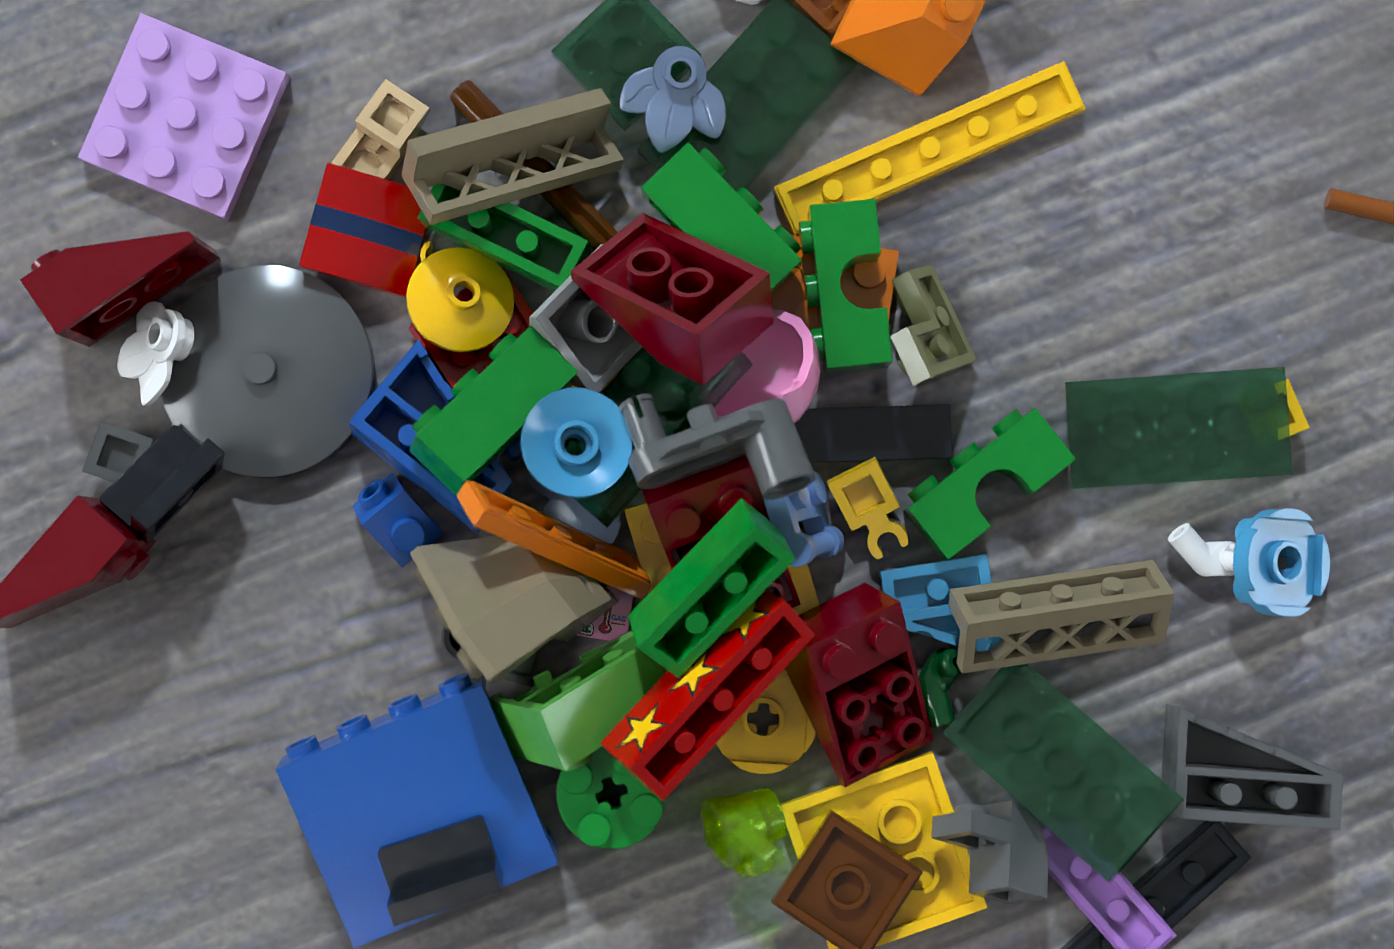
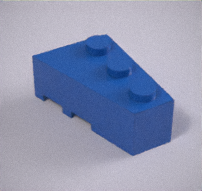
[349,339,512,534]

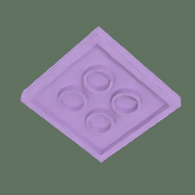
[78,13,290,221]

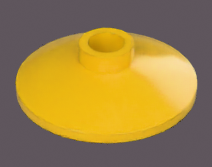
[406,247,514,352]

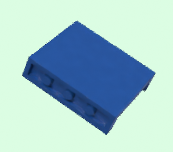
[275,673,558,948]

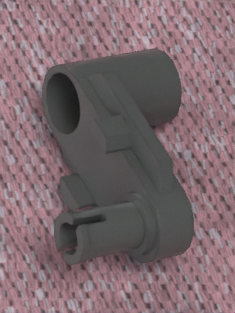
[619,394,816,500]

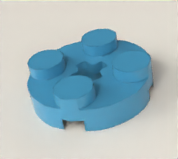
[1233,508,1330,617]

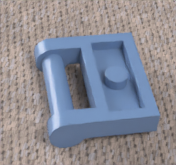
[763,465,845,567]

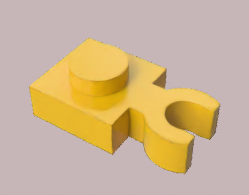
[827,457,908,560]

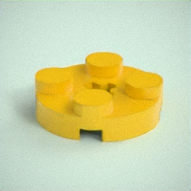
[716,669,816,774]

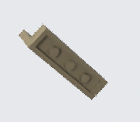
[401,88,624,225]
[948,560,1175,674]

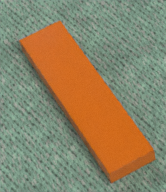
[456,480,652,600]

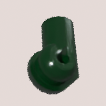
[918,648,962,728]

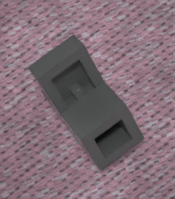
[932,800,1048,904]

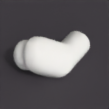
[1168,523,1236,577]

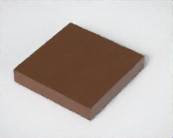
[771,809,923,949]

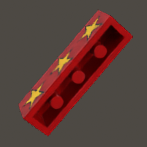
[600,589,815,801]

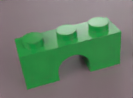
[799,199,893,374]
[903,408,1076,560]

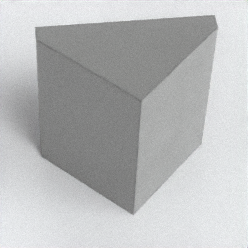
[529,244,642,392]

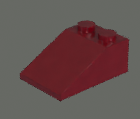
[570,213,774,385]
[20,231,220,347]
[0,495,157,628]

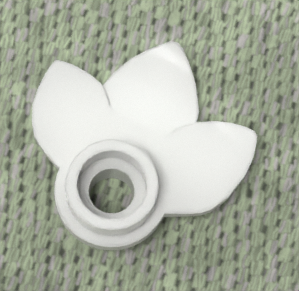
[117,301,194,407]

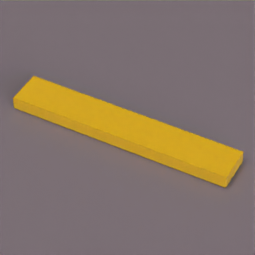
[773,61,1086,236]

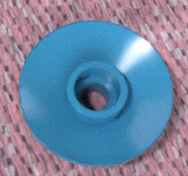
[521,387,632,498]

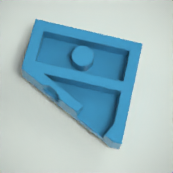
[879,553,1002,652]

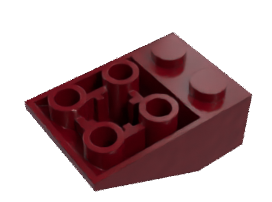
[642,455,801,608]
[786,583,933,787]

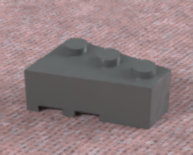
[1160,704,1343,830]

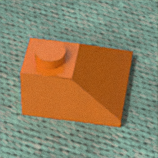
[830,0,986,96]

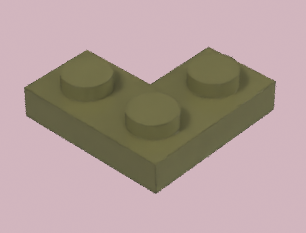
[890,265,977,386]

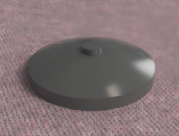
[161,265,375,479]

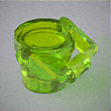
[700,787,787,879]

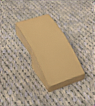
[331,79,430,180]

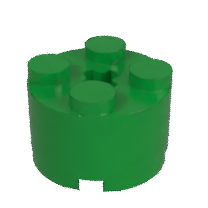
[557,746,667,849]

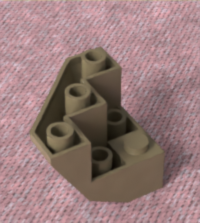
[410,536,618,681]

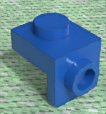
[353,473,443,568]

